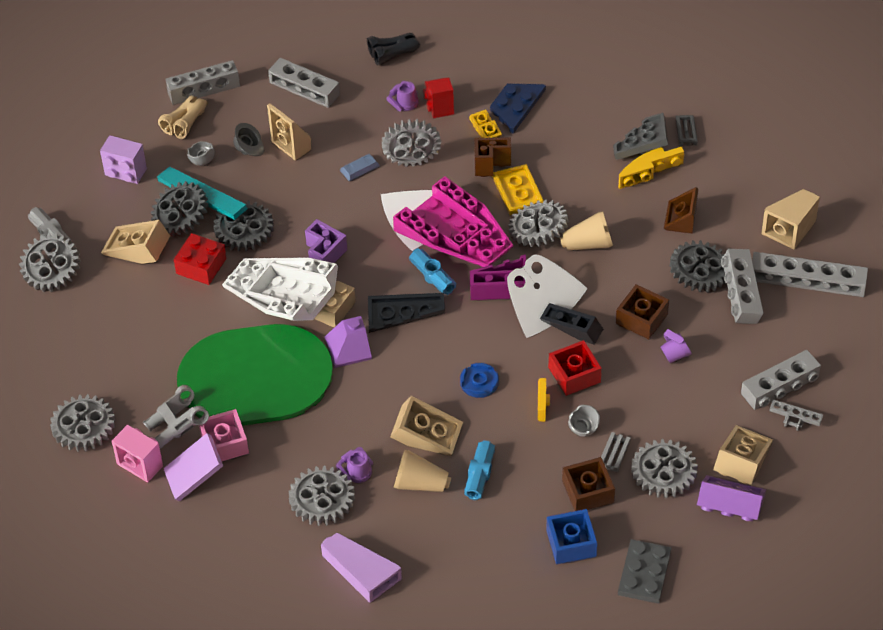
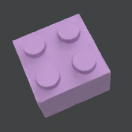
[100,135,147,184]

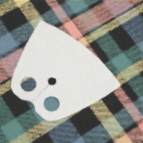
[381,190,432,251]
[507,255,587,338]

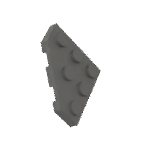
[613,113,668,160]

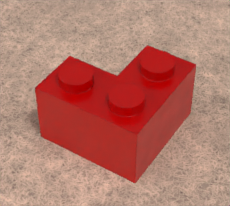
[422,78,454,119]

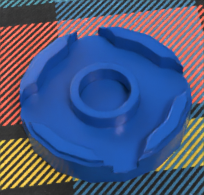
[460,363,499,398]

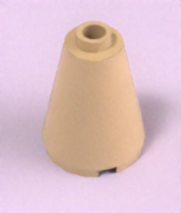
[560,211,613,251]
[394,450,451,492]

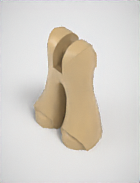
[158,95,207,139]

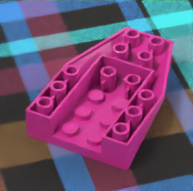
[393,176,513,267]

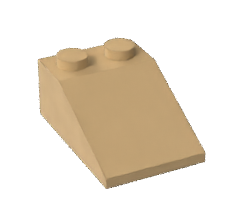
[267,103,312,161]
[101,220,170,264]
[314,281,356,328]
[390,396,463,456]
[713,425,773,485]

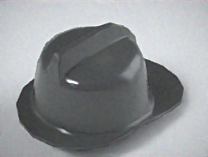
[233,123,265,156]

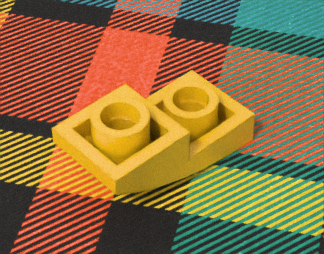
[469,109,502,138]

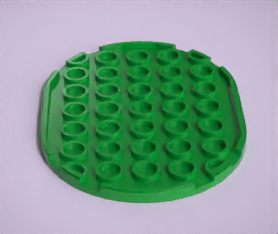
[177,324,333,426]

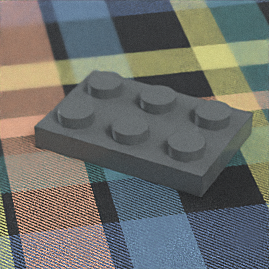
[618,539,672,604]

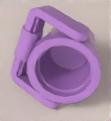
[387,81,419,112]
[661,329,692,363]
[336,447,373,483]

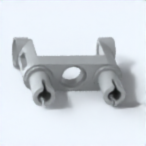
[143,385,209,448]

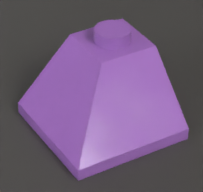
[325,316,372,368]

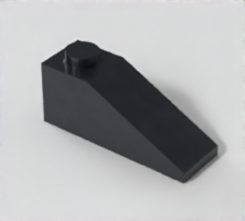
[540,303,604,345]

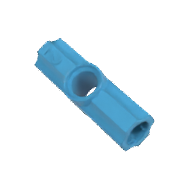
[409,248,456,295]
[464,440,495,500]

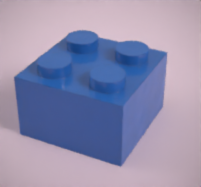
[546,509,597,564]

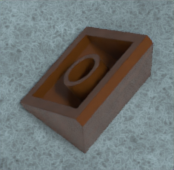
[664,187,699,234]

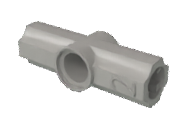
[28,207,71,240]

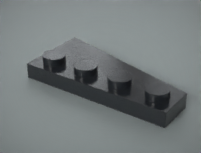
[368,293,445,333]

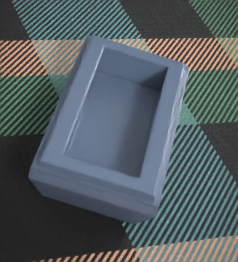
[340,154,380,182]

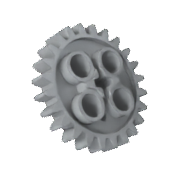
[382,119,441,167]
[508,200,569,247]
[19,233,81,292]
[50,394,116,452]
[631,439,698,498]
[289,466,355,526]

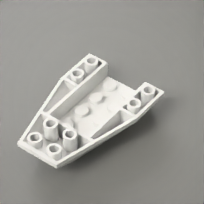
[222,258,338,321]

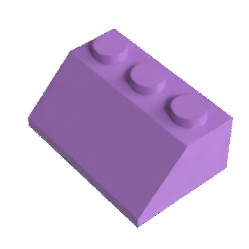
[697,475,766,521]

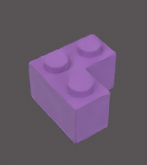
[305,219,347,263]

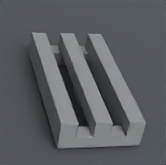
[601,432,631,472]

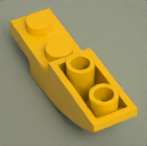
[618,147,684,189]

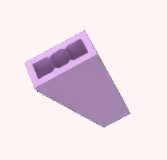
[321,533,402,603]

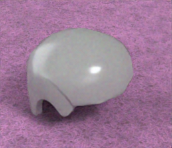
[187,141,215,166]
[568,405,600,437]

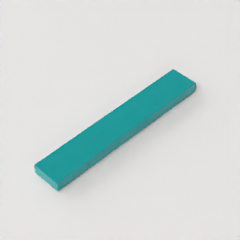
[157,166,247,220]

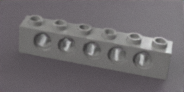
[752,252,868,297]

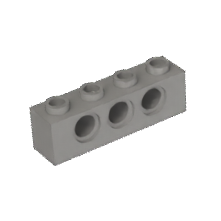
[268,58,340,108]
[166,60,240,105]
[721,249,763,324]
[741,350,821,410]

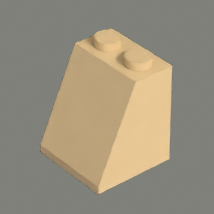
[762,189,820,249]

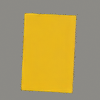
[492,164,544,215]

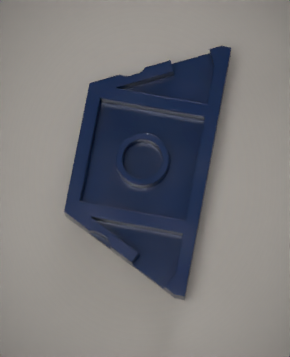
[490,83,546,134]

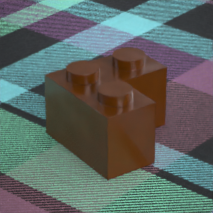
[474,138,511,177]

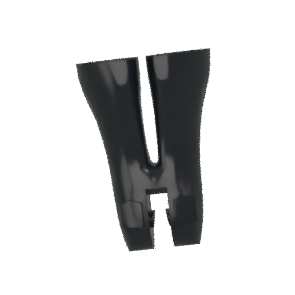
[367,32,420,65]

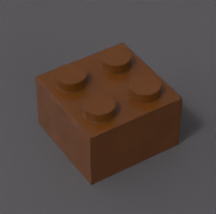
[616,284,669,340]
[562,457,615,511]

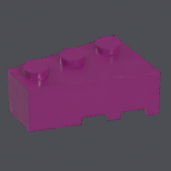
[470,254,526,300]

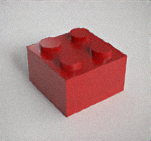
[174,233,227,285]
[548,340,602,396]

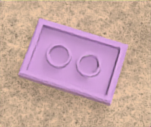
[164,433,223,501]

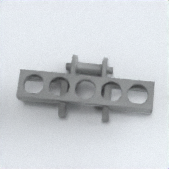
[770,400,823,431]

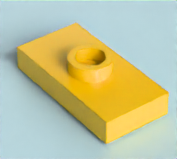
[538,378,550,422]

